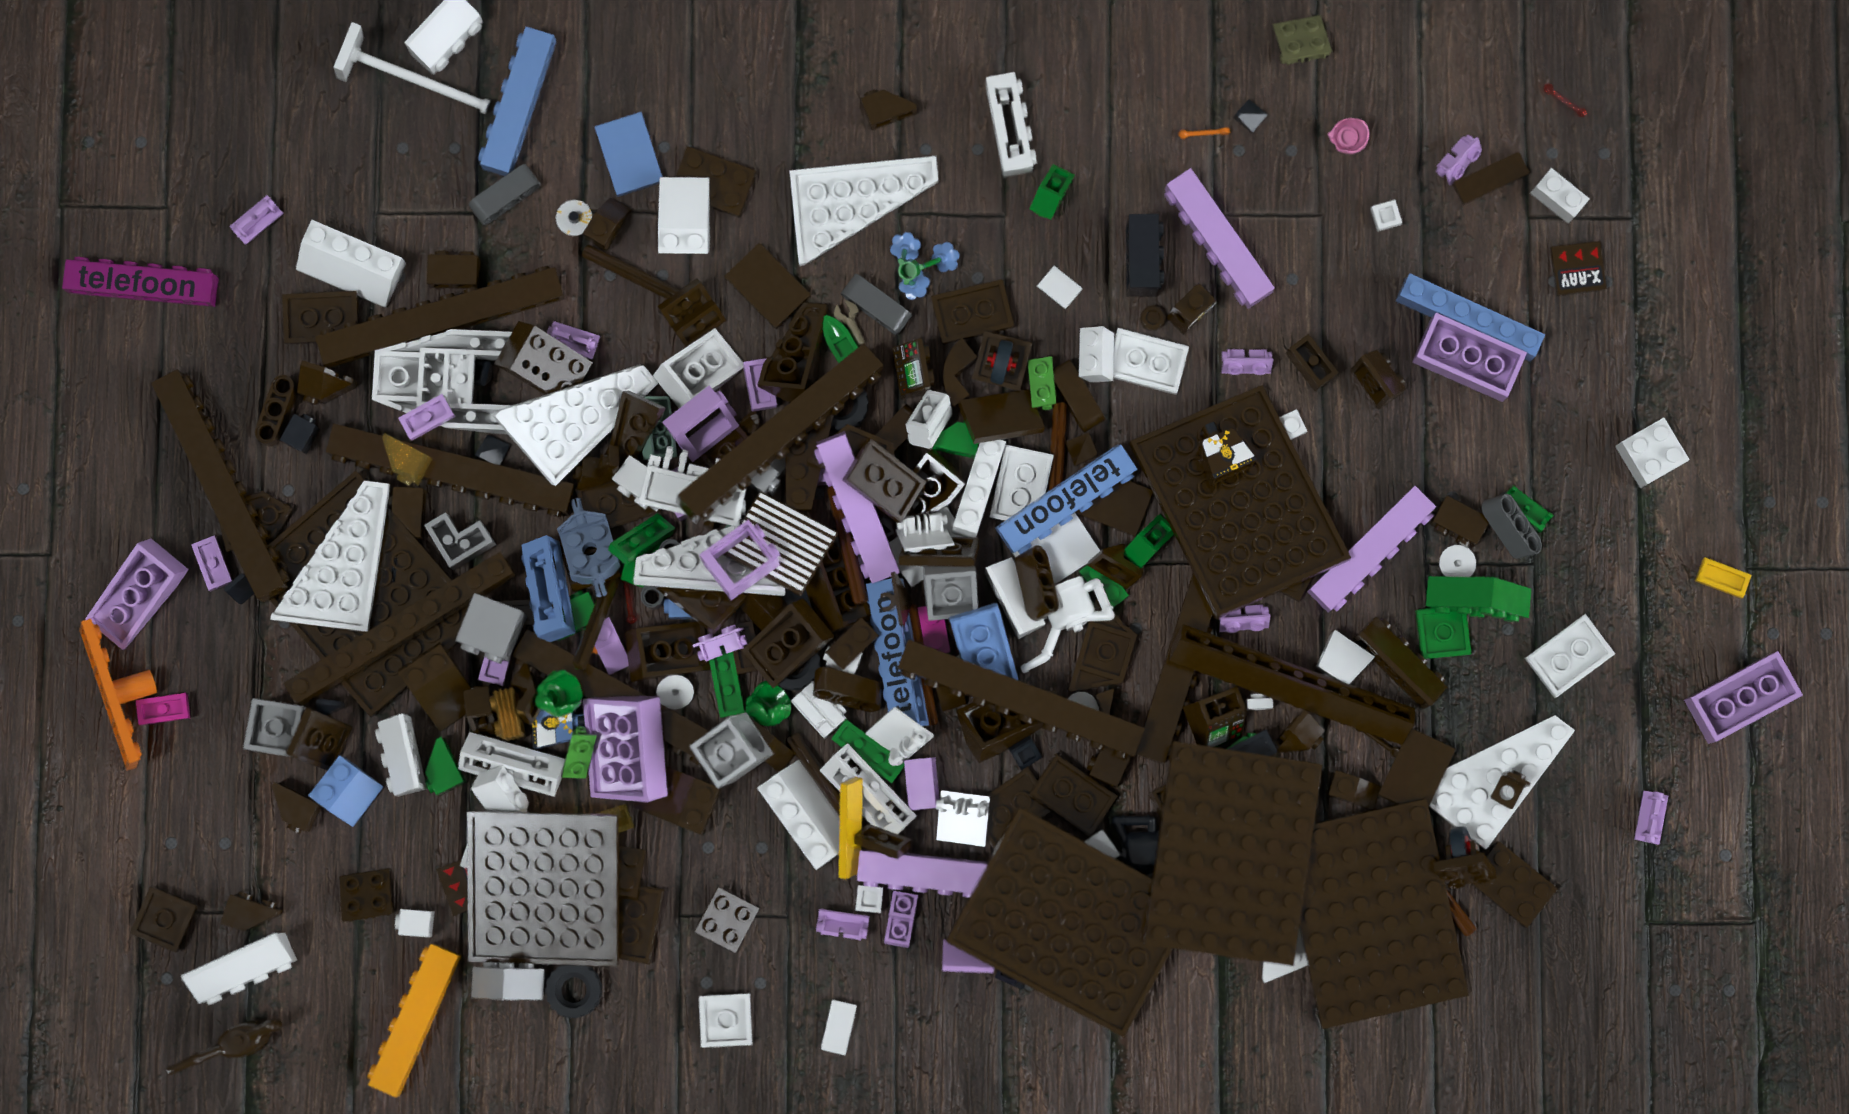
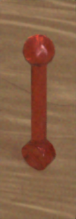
[1543,83,1587,118]
[620,574,636,624]

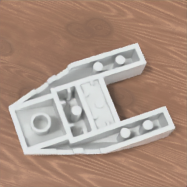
[372,329,512,434]

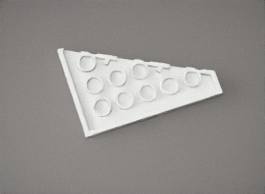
[492,364,658,486]
[270,481,390,632]

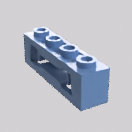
[521,535,576,642]

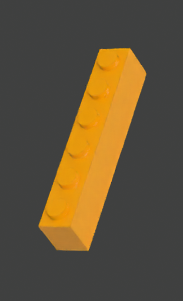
[367,944,462,1097]

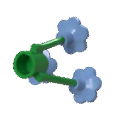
[890,232,959,300]

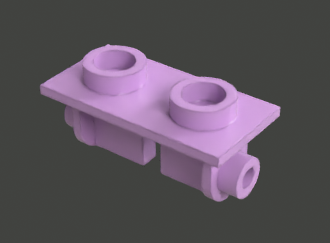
[1436,135,1482,185]
[230,195,283,245]
[547,321,600,359]
[1222,349,1273,375]
[1218,604,1270,633]
[693,625,748,662]
[1634,791,1668,845]
[816,909,869,941]

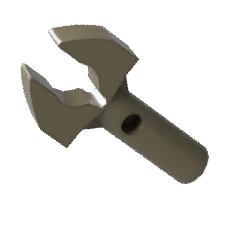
[834,300,865,346]

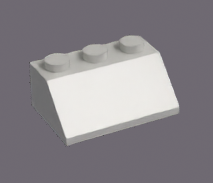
[404,0,483,75]
[985,557,1047,639]
[375,714,427,797]

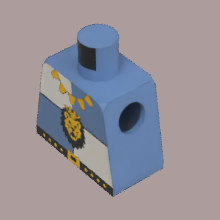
[532,710,585,749]

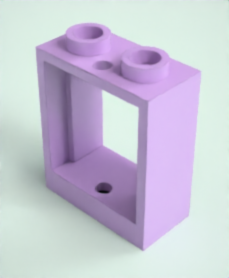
[662,385,739,462]
[699,520,780,600]

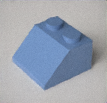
[308,755,384,827]

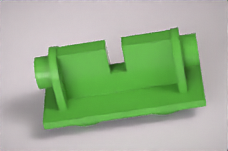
[1028,356,1056,410]
[562,726,597,778]

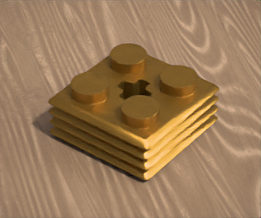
[490,687,526,741]

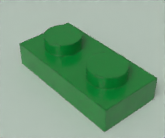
[1079,565,1129,608]

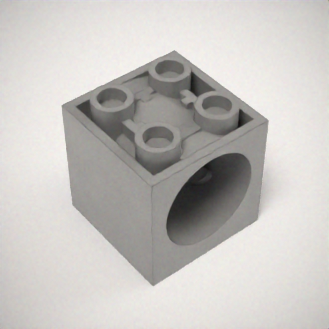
[923,565,978,621]
[456,593,527,664]
[243,699,306,757]
[690,712,773,788]

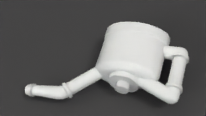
[1020,576,1115,673]

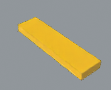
[839,776,863,880]

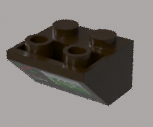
[893,338,934,400]
[1183,686,1246,748]

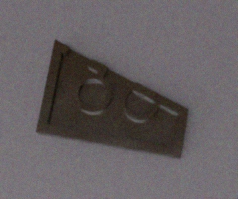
[610,390,666,467]

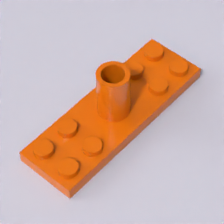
[79,618,157,771]

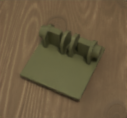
[1273,15,1332,65]

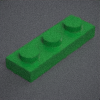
[608,513,675,565]
[709,645,745,718]
[831,720,905,784]

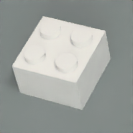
[1615,418,1689,488]

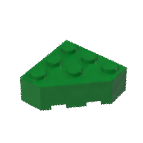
[1426,576,1532,622]

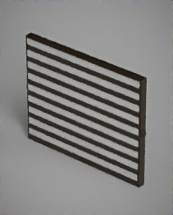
[723,491,838,597]

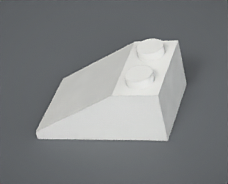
[658,177,710,254]
[653,329,743,408]

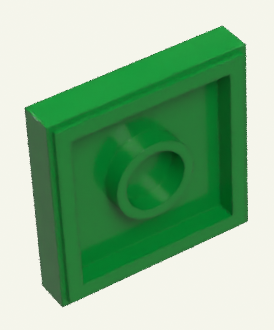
[1415,608,1471,659]

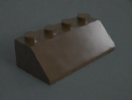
[806,528,871,634]
[1352,617,1447,710]

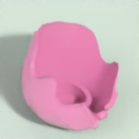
[1328,118,1369,154]

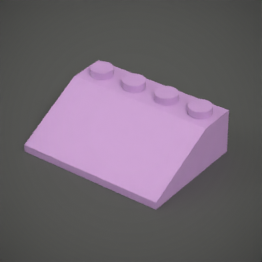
[583,696,667,802]

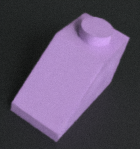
[595,617,629,675]

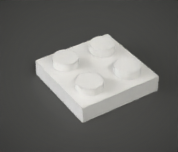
[699,994,752,1047]

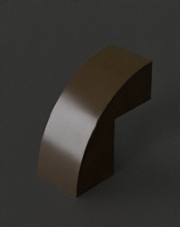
[943,338,977,410]

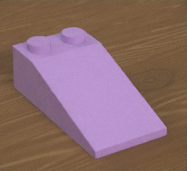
[85,539,189,650]

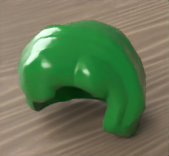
[535,669,583,717]
[746,681,792,726]

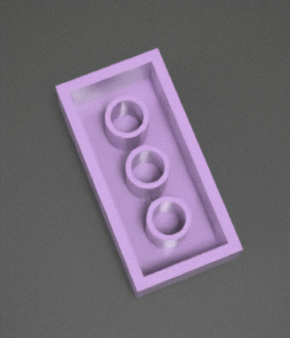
[1412,313,1527,402]
[1684,651,1803,744]

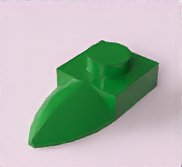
[823,315,858,364]

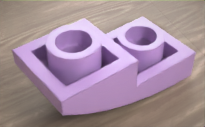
[884,891,918,948]

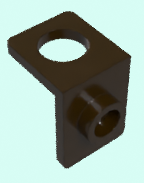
[1490,770,1531,809]

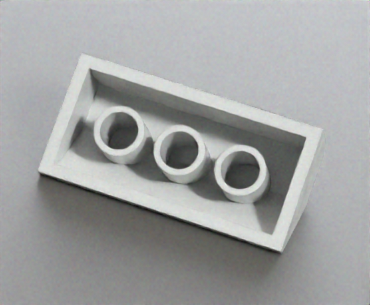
[296,220,406,308]
[757,760,840,870]
[182,933,297,1005]

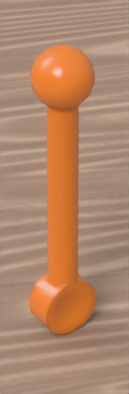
[1179,128,1230,139]

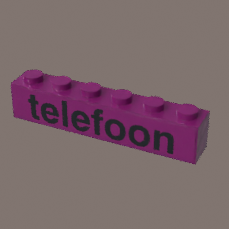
[62,257,218,307]

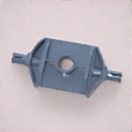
[557,498,620,597]

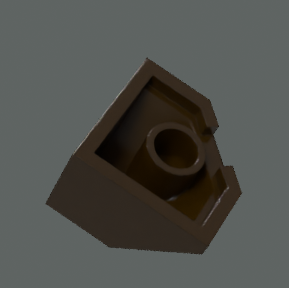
[297,360,358,405]
[1273,710,1325,754]

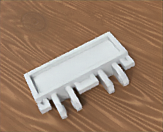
[639,446,746,527]

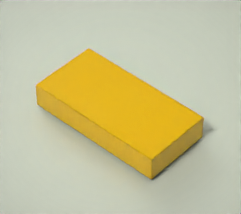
[1695,557,1752,599]

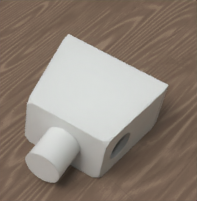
[1316,630,1375,684]

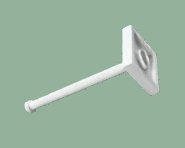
[334,22,490,114]

